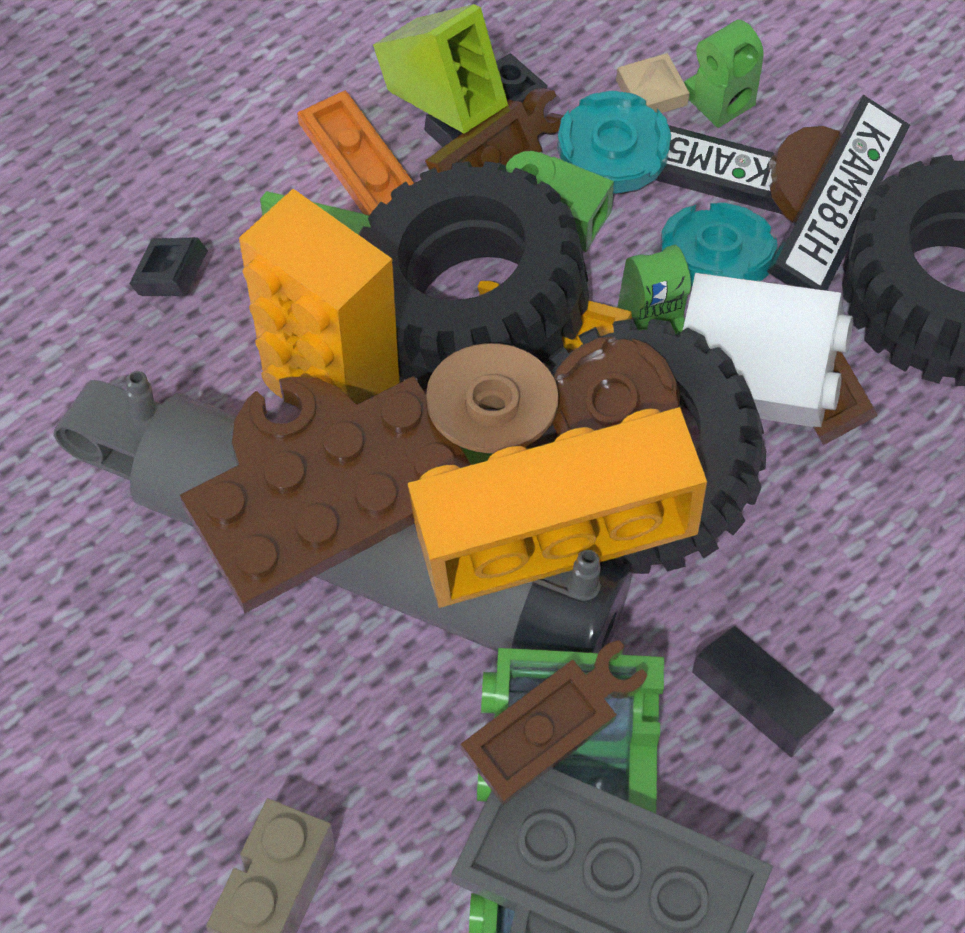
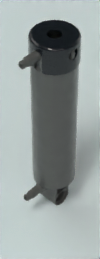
[53,371,632,677]

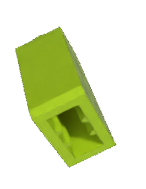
[373,4,508,134]

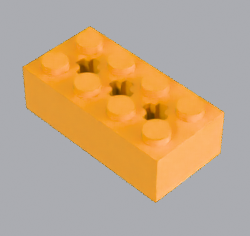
[239,189,399,405]
[408,407,707,608]

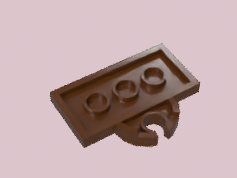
[179,376,471,613]

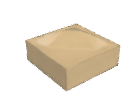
[616,53,689,113]

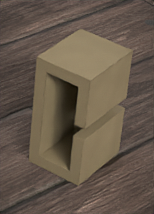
[206,798,336,933]

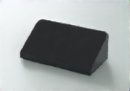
[692,626,835,758]

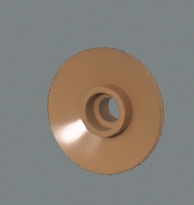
[426,344,558,453]

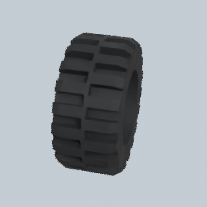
[842,155,965,386]
[358,161,589,389]
[525,319,767,574]

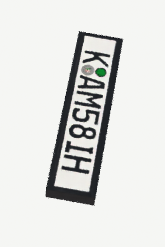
[767,94,910,291]
[655,125,784,215]

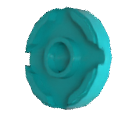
[557,90,671,194]
[660,203,778,286]

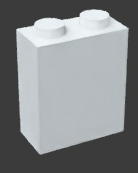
[680,273,853,427]

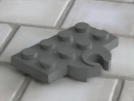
[451,769,773,933]

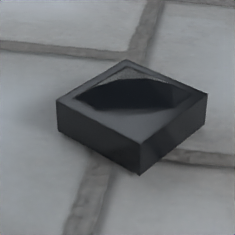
[129,237,208,296]

